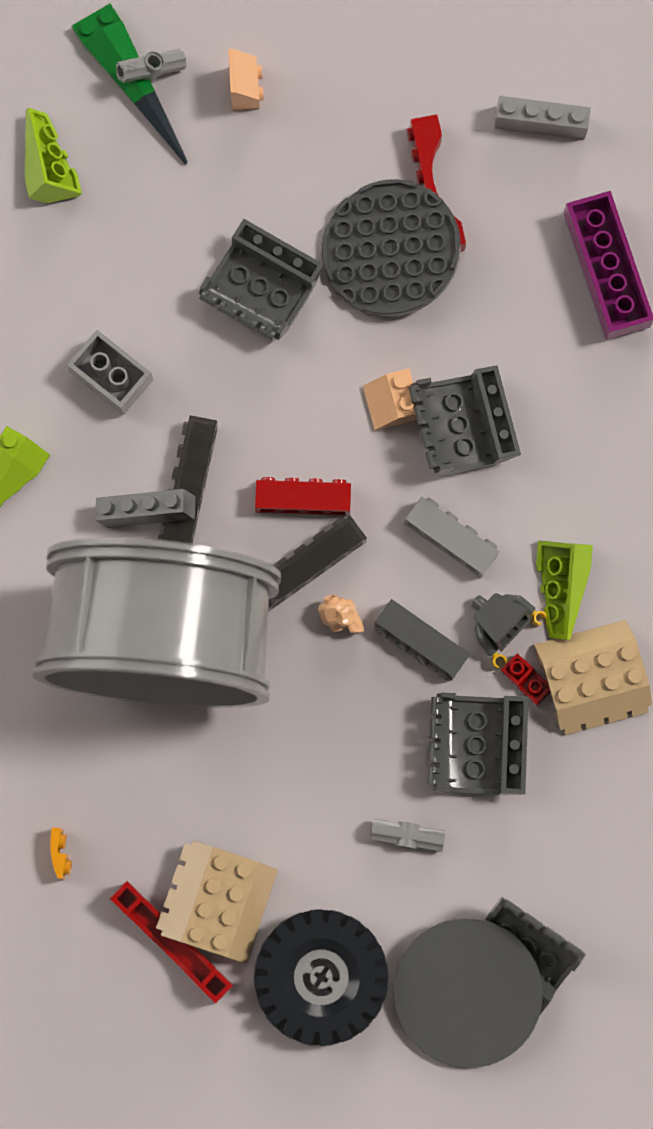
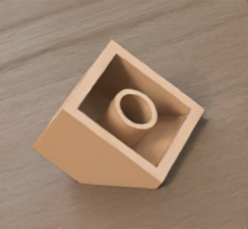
[228,49,264,110]
[363,368,417,431]

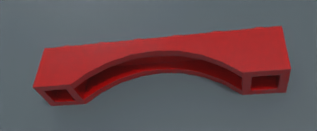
[406,114,466,252]
[110,881,234,1004]

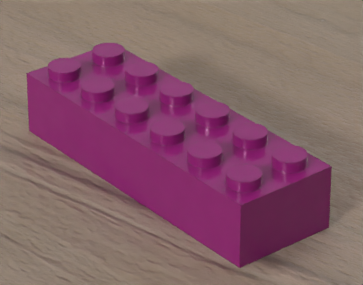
[563,191,653,340]

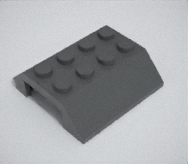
[199,219,324,341]
[408,365,521,475]
[427,692,529,795]
[485,897,586,1016]

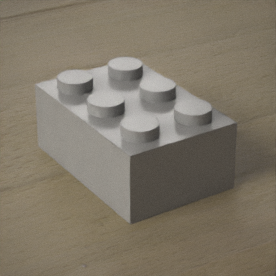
[67,330,153,415]

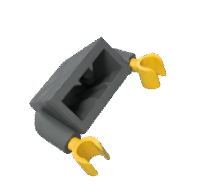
[471,593,547,668]

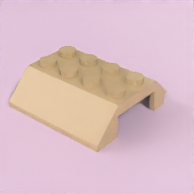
[534,620,652,735]
[156,841,278,964]

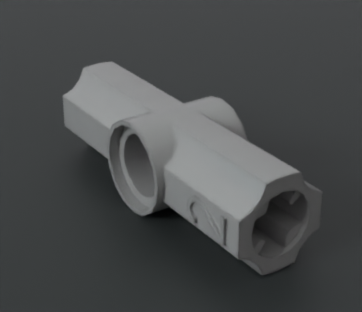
[116,49,186,83]
[370,819,445,852]

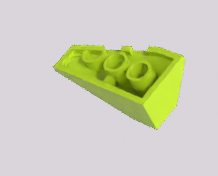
[25,107,82,203]
[0,426,50,507]
[536,540,593,640]

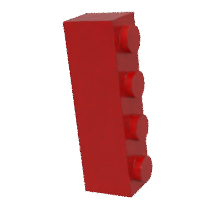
[255,477,351,516]

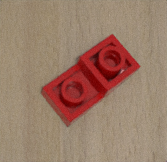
[501,653,550,706]

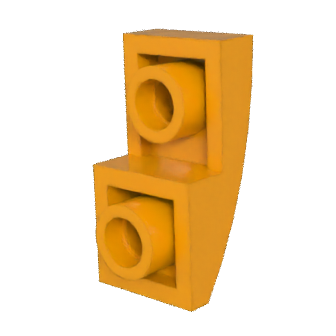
[50,827,72,880]

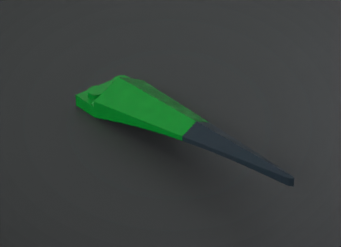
[71,3,187,164]

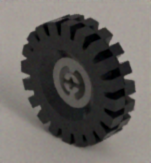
[254,909,389,1046]

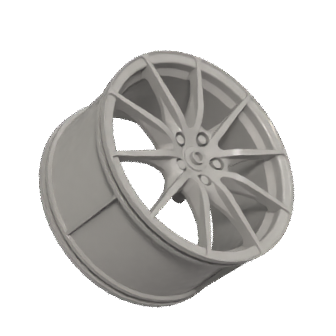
[33,538,281,708]

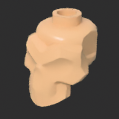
[318,594,364,633]

